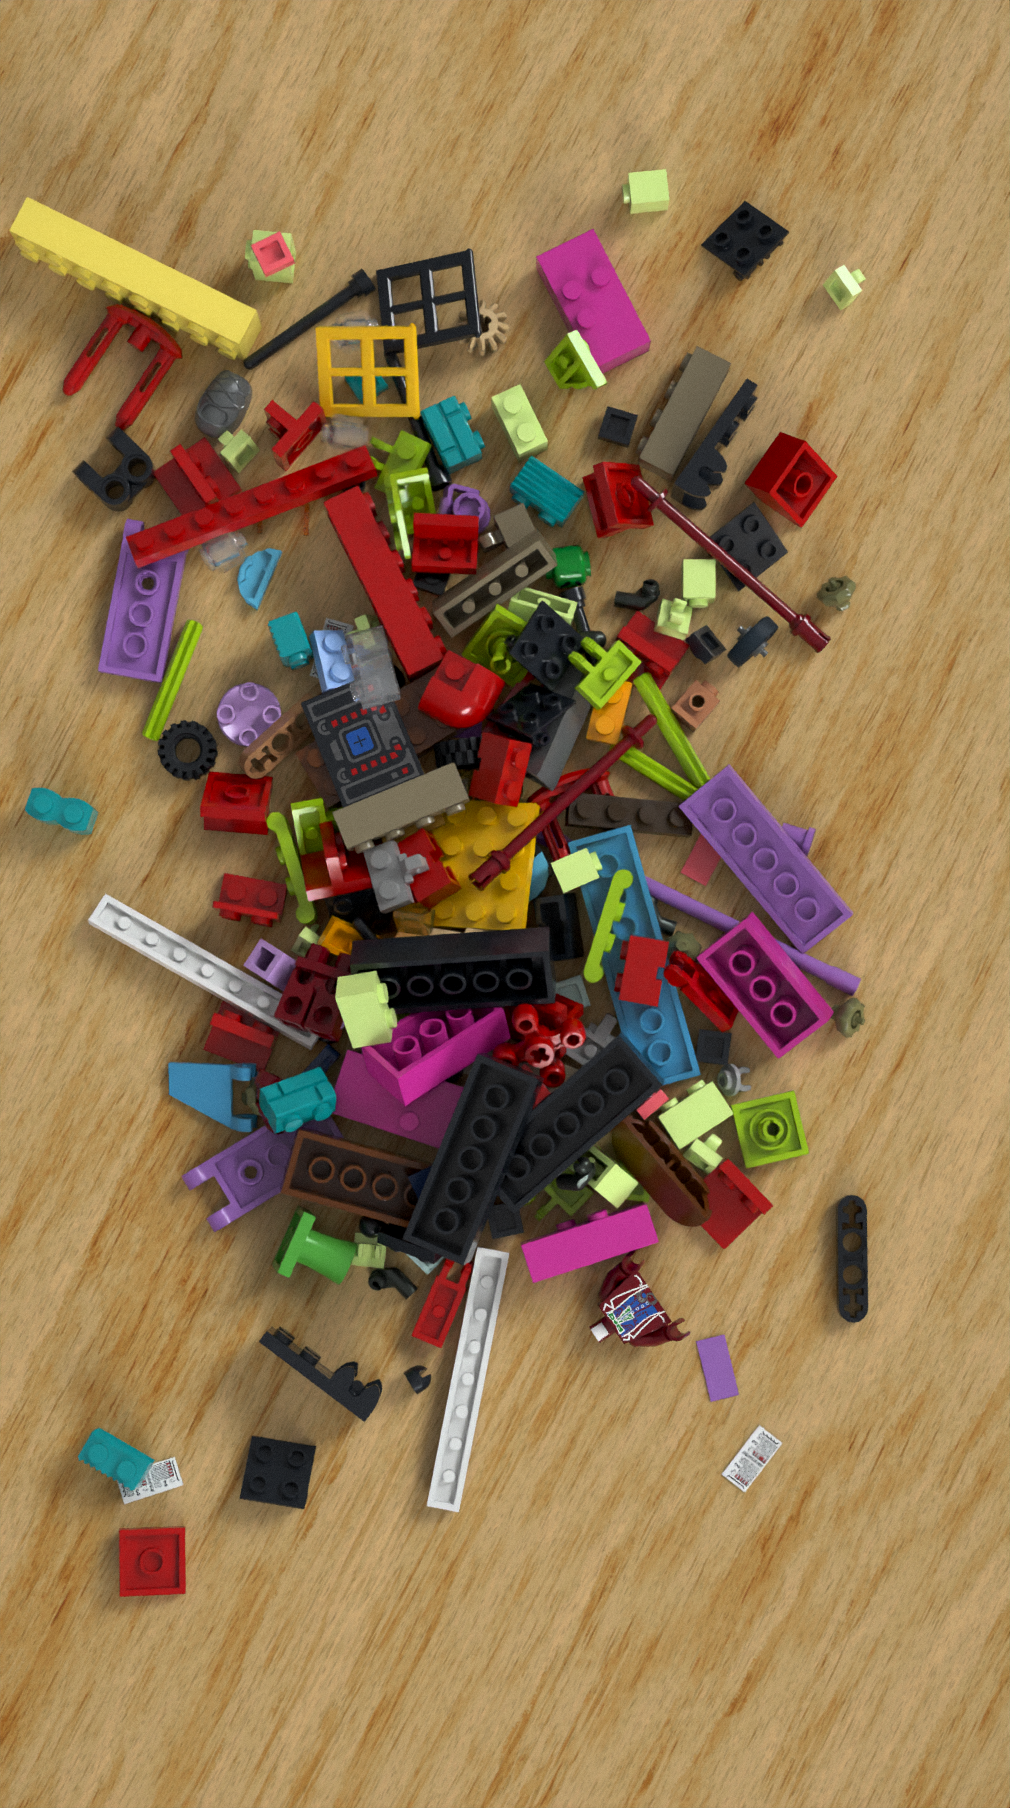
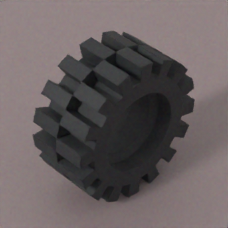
[158,720,218,781]
[434,736,482,772]

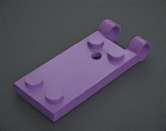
[98,519,189,683]
[181,1115,344,1232]

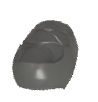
[195,370,252,438]

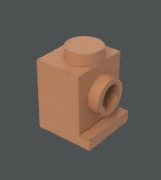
[671,680,720,733]

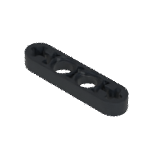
[836,1195,868,1323]

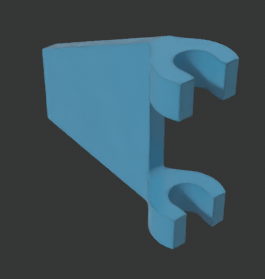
[168,1062,257,1132]

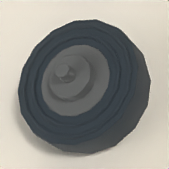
[727,616,778,667]

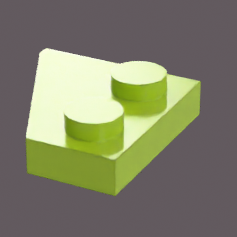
[544,330,608,389]

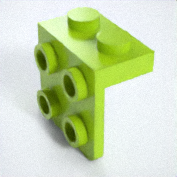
[385,467,436,560]

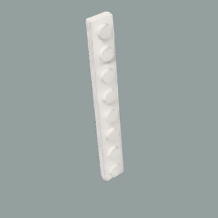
[88,894,319,1050]
[427,1247,509,1512]

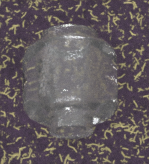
[331,309,379,355]
[321,414,368,455]
[198,530,248,573]

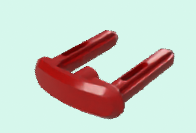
[62,304,183,431]
[527,768,614,891]

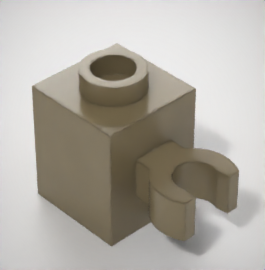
[479,503,535,553]

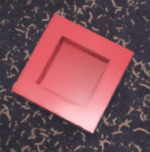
[251,231,295,277]
[635,1089,669,1120]

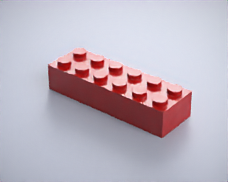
[323,486,447,683]

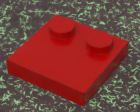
[119,1526,186,1597]

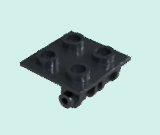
[701,201,789,281]
[706,502,788,591]
[504,601,584,692]
[486,683,576,747]
[325,885,399,935]
[240,1436,316,1509]

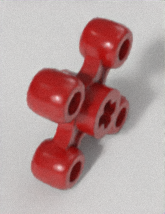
[492,1003,586,1088]

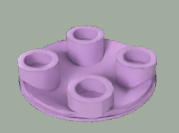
[217,682,281,747]

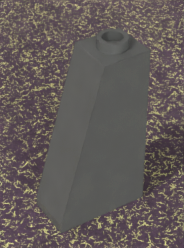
[507,665,591,791]

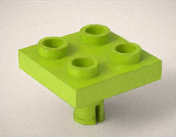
[462,604,528,687]
[730,1090,809,1169]

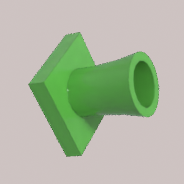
[271,1205,357,1285]

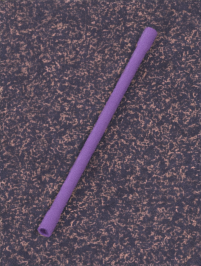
[536,828,861,996]

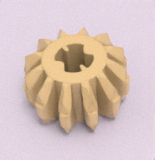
[455,299,510,356]

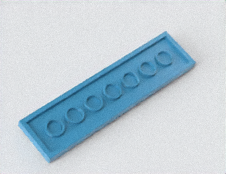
[568,825,701,1086]

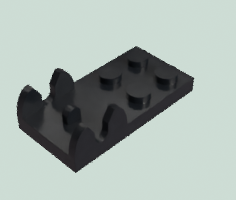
[671,378,758,510]
[259,1326,382,1422]

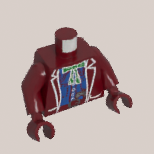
[589,1250,690,1347]

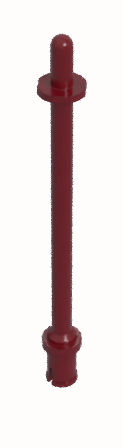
[631,476,831,653]
[468,714,657,891]

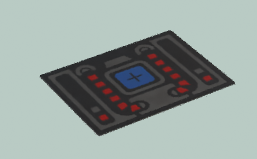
[301,670,424,808]

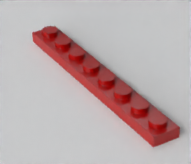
[126,445,378,568]

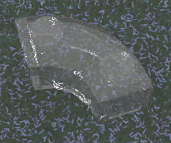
[341,625,401,710]

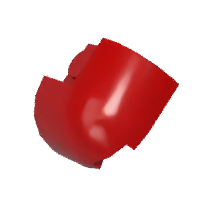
[418,650,506,729]

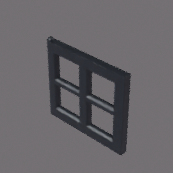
[376,248,482,356]

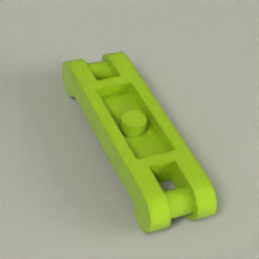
[266,812,318,925]
[583,869,633,983]

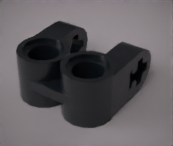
[72,427,156,512]

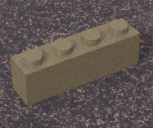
[635,346,731,482]
[432,529,557,638]
[332,762,470,854]

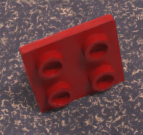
[212,873,288,928]
[700,1158,774,1249]

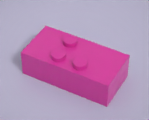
[536,229,651,374]
[696,912,834,1059]
[361,1007,510,1106]
[332,1049,463,1148]
[520,1202,659,1283]

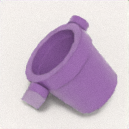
[438,484,491,534]

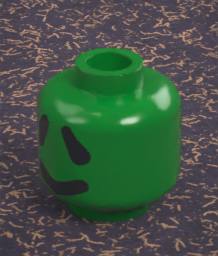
[545,545,591,588]

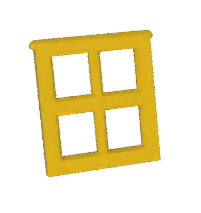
[315,323,420,420]

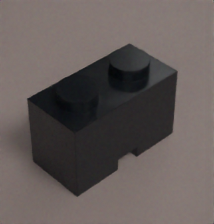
[533,892,584,961]

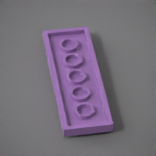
[679,764,853,954]

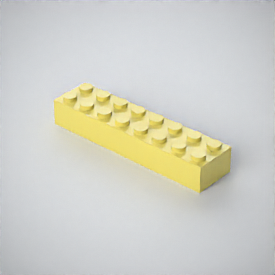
[9,197,262,360]

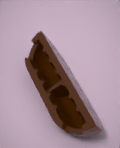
[612,1116,712,1227]

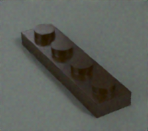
[565,793,692,838]

